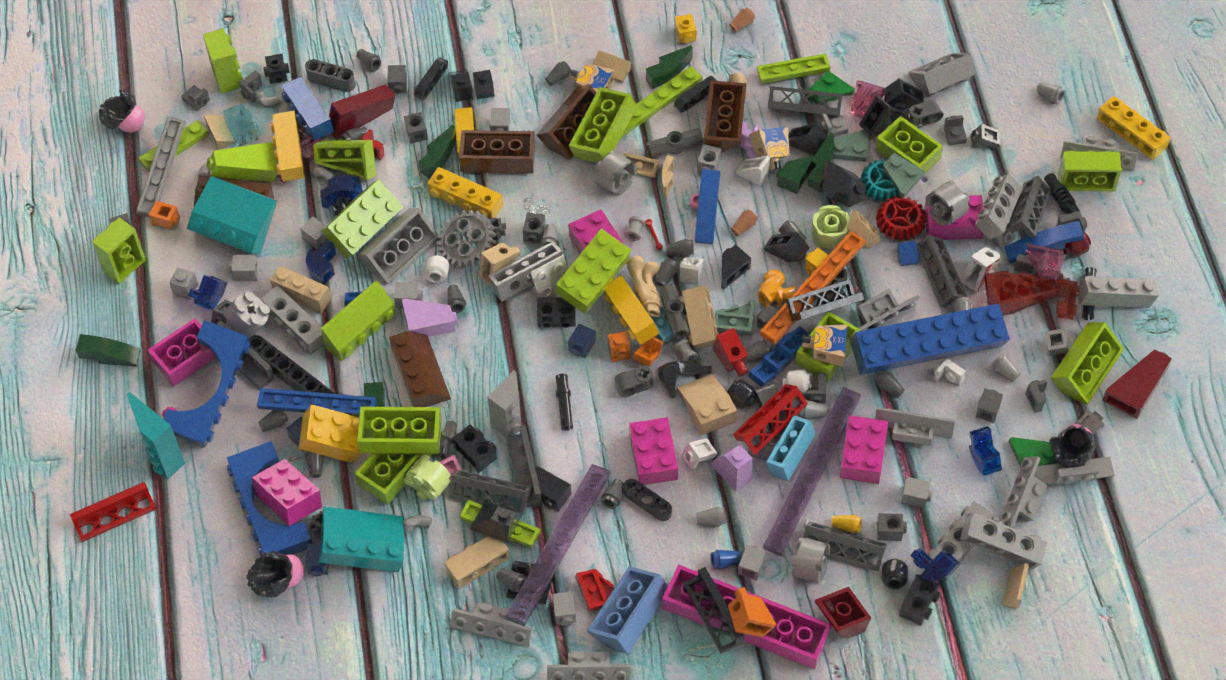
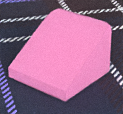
[438,455,462,479]

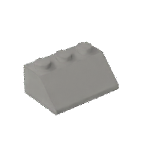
[908,52,976,96]
[487,370,521,437]

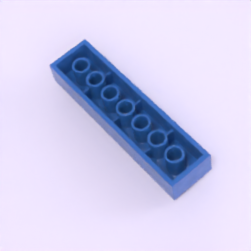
[849,304,1010,375]

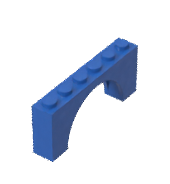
[163,320,251,447]
[226,441,312,556]

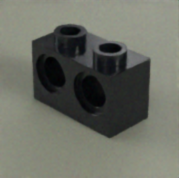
[537,297,576,328]
[452,424,497,473]
[899,574,941,626]

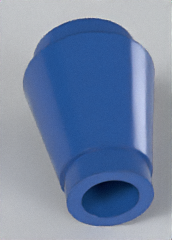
[710,549,742,570]

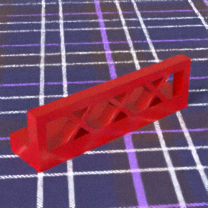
[733,384,808,455]
[69,481,157,542]

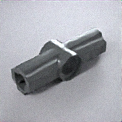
[647,128,703,158]
[659,284,689,340]

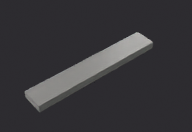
[136,116,186,217]

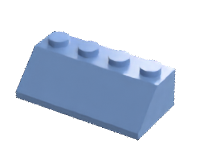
[587,566,668,654]

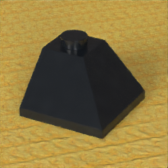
[821,160,866,207]
[470,501,522,543]

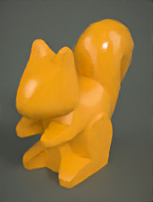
[757,269,796,309]

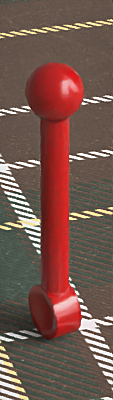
[645,219,663,250]

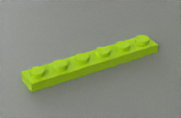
[621,66,703,138]

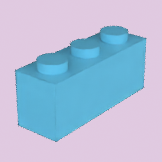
[766,416,816,481]

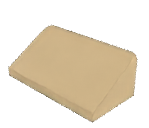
[593,50,631,82]
[204,115,235,149]
[623,152,661,178]
[848,209,880,248]
[1003,563,1029,609]

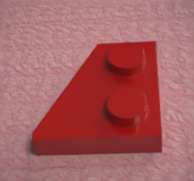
[575,569,614,612]

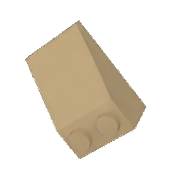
[677,374,737,436]

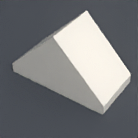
[735,155,770,186]
[680,257,704,285]

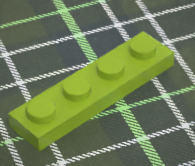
[757,53,831,84]
[138,120,209,172]
[460,500,541,549]

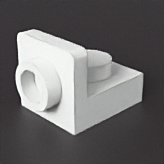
[934,358,966,386]
[682,438,717,469]

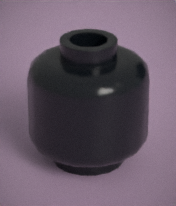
[727,379,756,408]
[881,559,908,590]

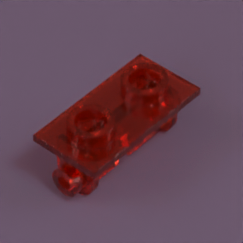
[1056,280,1079,320]

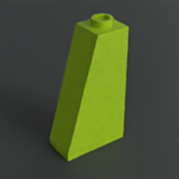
[206,142,277,182]

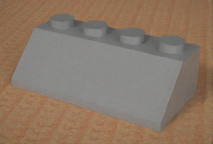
[357,208,438,284]

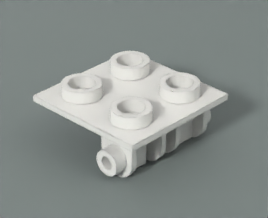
[531,255,568,297]

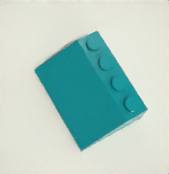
[186,176,277,254]
[127,392,185,479]
[319,506,404,572]

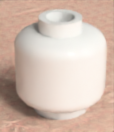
[424,255,449,283]
[783,370,812,395]

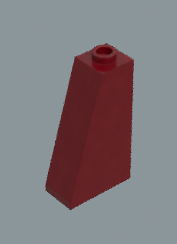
[329,84,395,140]
[1102,349,1172,419]

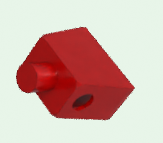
[713,328,749,377]

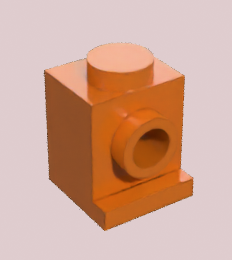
[149,200,180,229]
[608,331,631,363]

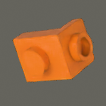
[633,337,663,367]

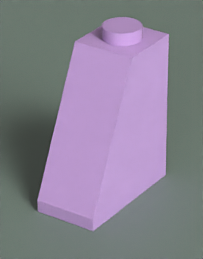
[402,298,458,337]
[710,444,753,491]

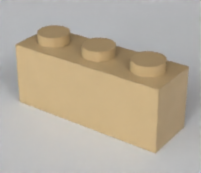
[270,266,331,313]
[681,285,718,349]
[445,535,510,589]

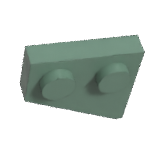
[883,153,924,198]
[715,300,755,335]

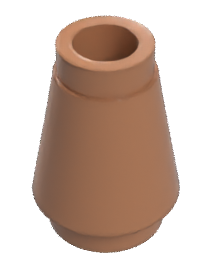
[729,7,755,33]
[731,209,758,237]

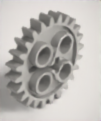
[437,209,496,269]

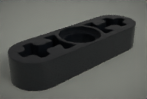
[414,57,448,100]
[674,76,717,113]
[623,479,672,521]

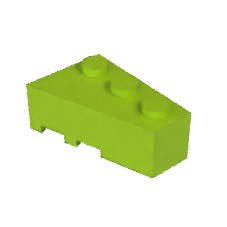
[313,140,376,180]

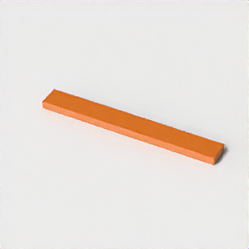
[759,231,866,345]

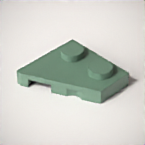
[834,130,869,162]

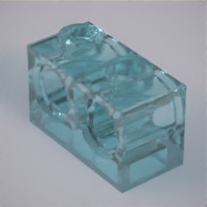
[223,103,259,147]

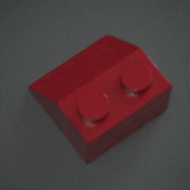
[815,586,871,639]

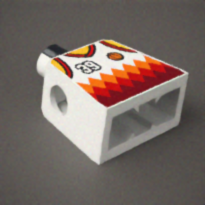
[961,247,1001,292]

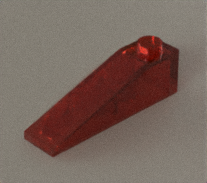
[984,271,1070,316]

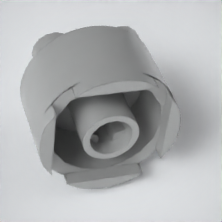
[595,150,637,194]
[925,181,970,226]
[224,292,270,338]
[791,537,830,583]

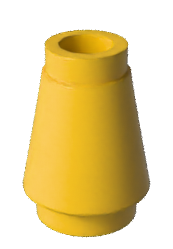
[831,514,862,534]

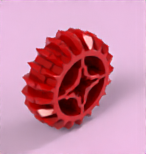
[876,195,927,242]

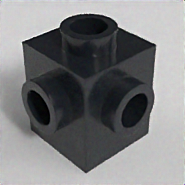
[263,53,290,84]

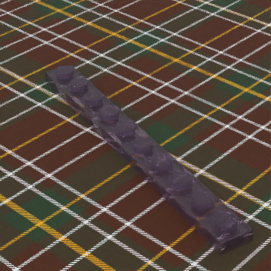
[763,387,861,557]
[506,464,610,627]

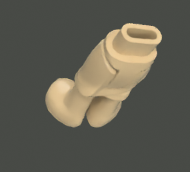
[627,256,662,317]

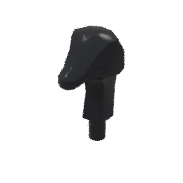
[657,361,712,398]

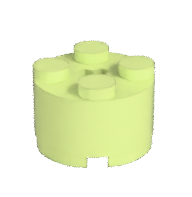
[812,205,850,249]
[403,455,451,500]

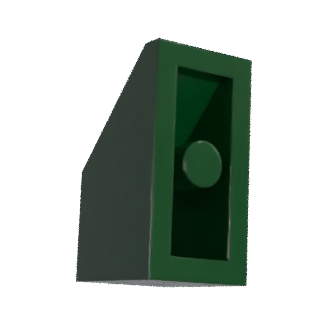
[776,156,813,194]

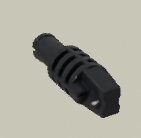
[1044,173,1080,214]

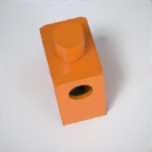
[728,588,776,637]

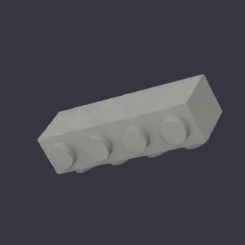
[1076,276,1159,308]

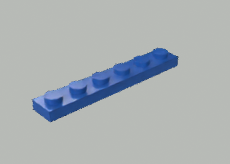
[257,388,377,417]

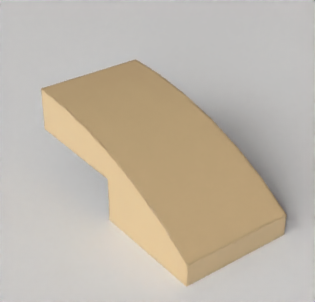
[662,155,674,198]

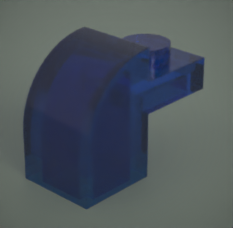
[320,175,363,209]
[306,241,337,285]
[188,275,228,310]
[969,426,1002,476]
[910,548,961,581]

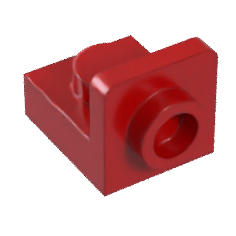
[360,129,385,160]

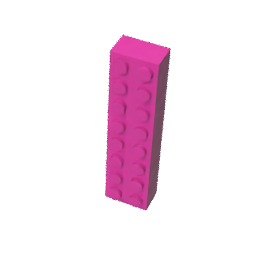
[662,564,831,670]

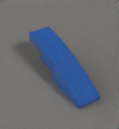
[695,169,720,244]
[1005,221,1084,263]
[748,326,810,387]

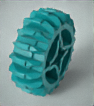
[860,158,900,204]

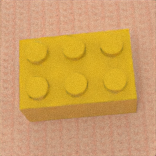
[299,404,363,463]

